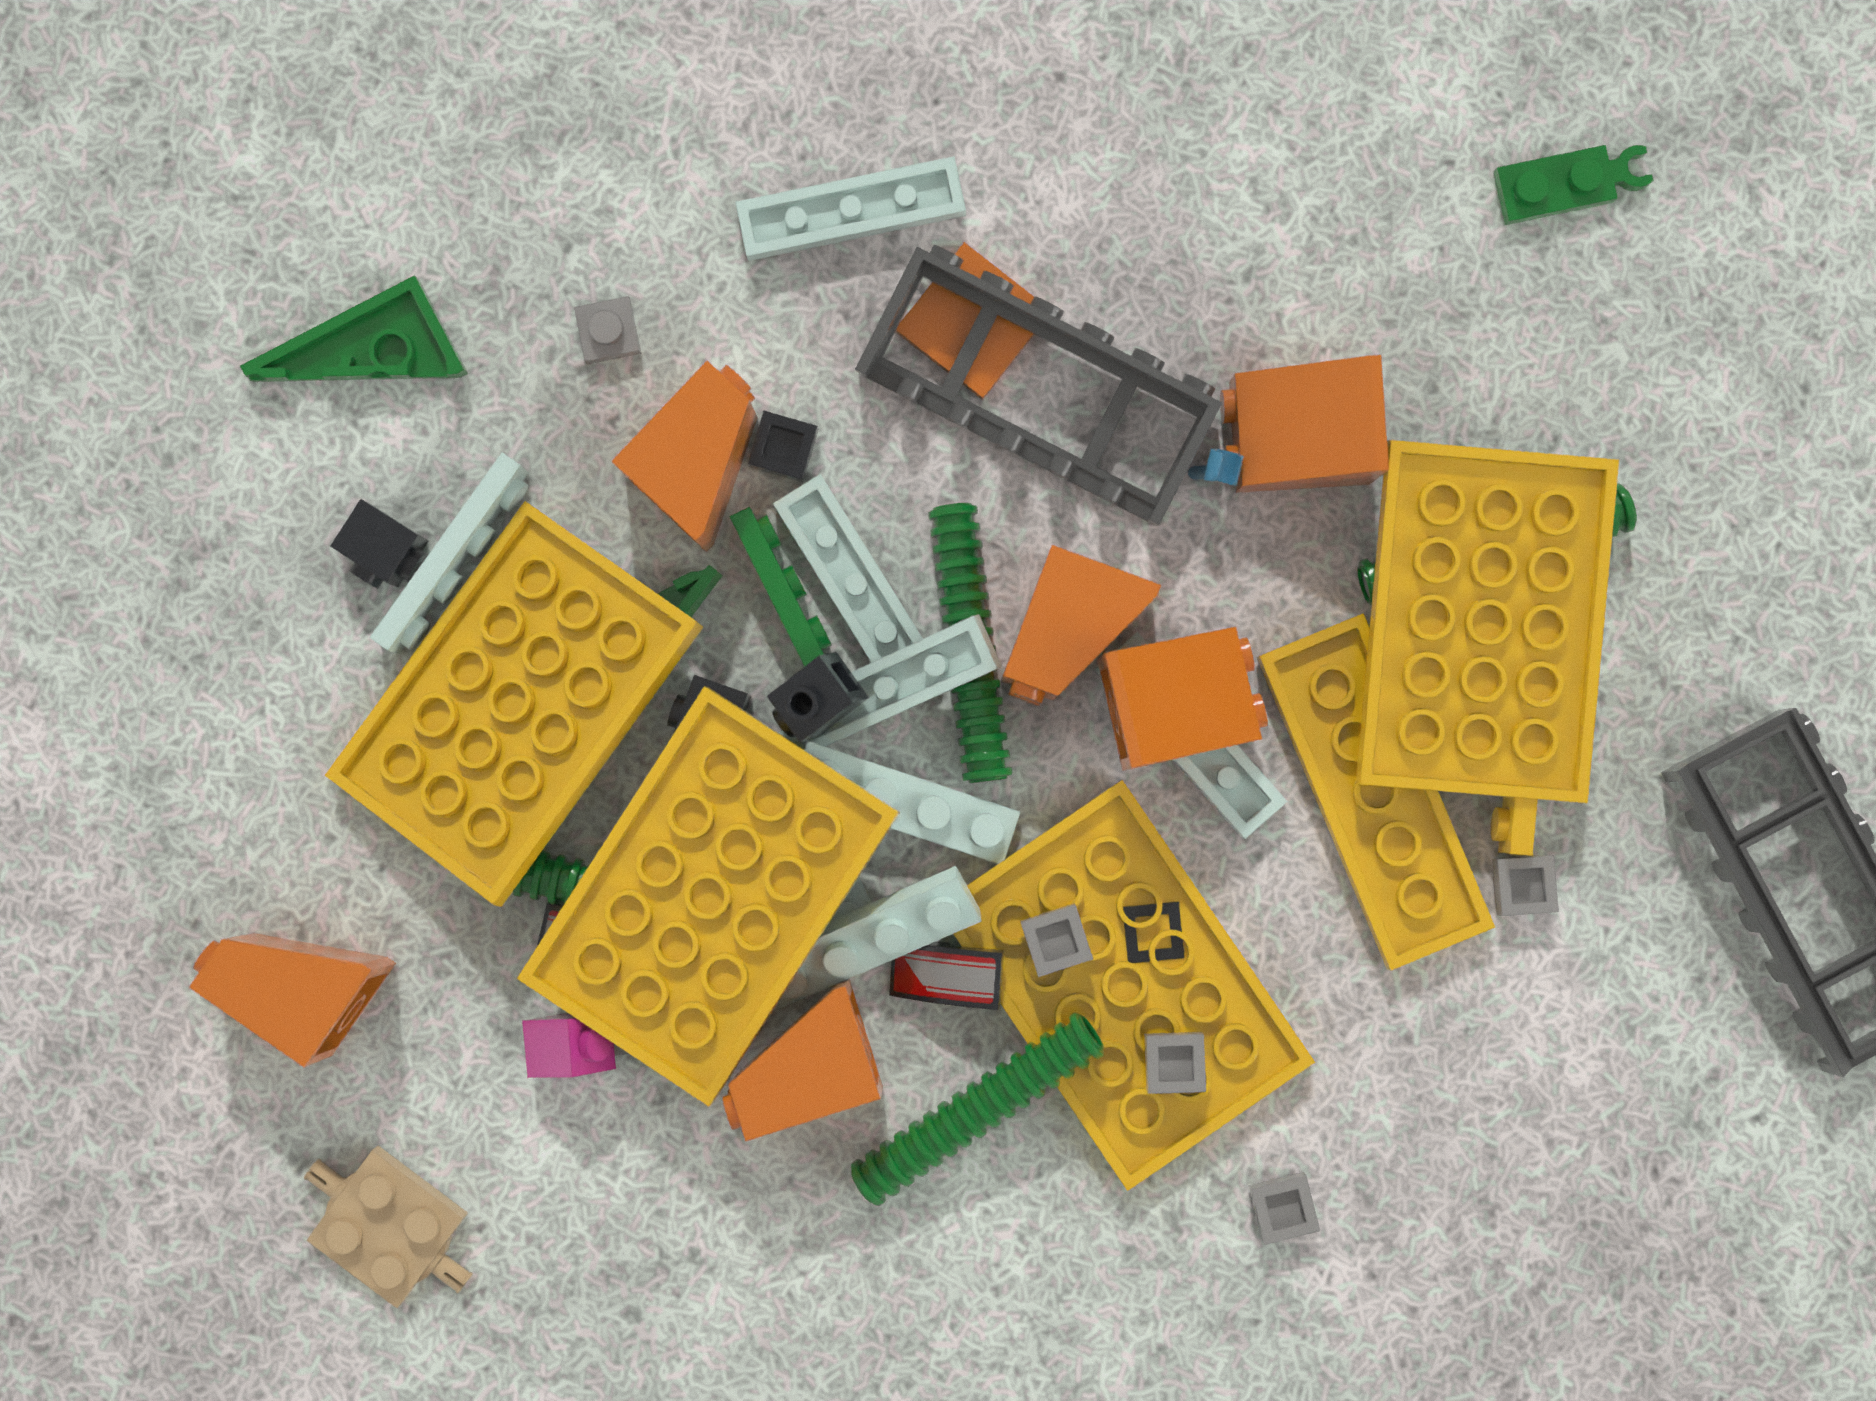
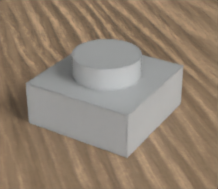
[574,296,642,365]
[1492,855,1559,916]
[1020,903,1093,977]
[1144,1032,1206,1094]
[1248,1172,1320,1245]

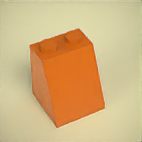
[1220,355,1389,493]
[611,360,758,552]
[1001,545,1161,706]
[1097,627,1268,771]
[189,933,396,1067]
[723,979,883,1141]

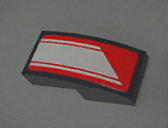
[889,942,1004,1010]

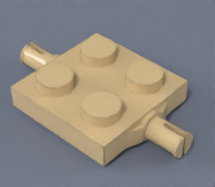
[304,1145,473,1308]

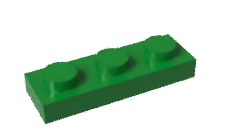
[729,506,832,667]

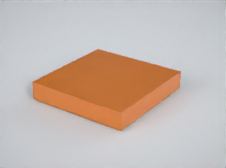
[896,242,1034,400]

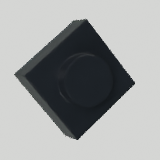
[748,411,819,482]
[1123,901,1184,963]

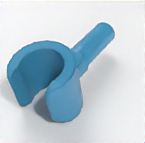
[1188,448,1244,486]

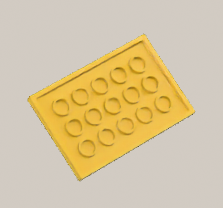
[1356,440,1619,803]
[324,501,703,907]
[517,686,900,1107]
[953,780,1315,1191]

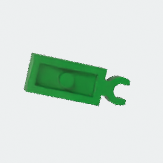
[1493,145,1654,225]

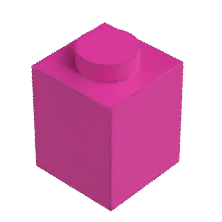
[522,1013,616,1078]

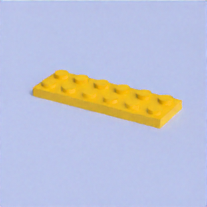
[1256,613,1495,971]

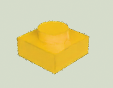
[1490,797,1538,856]

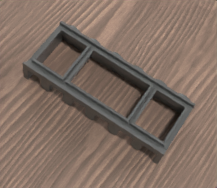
[855,245,1222,526]
[1661,708,1876,1077]

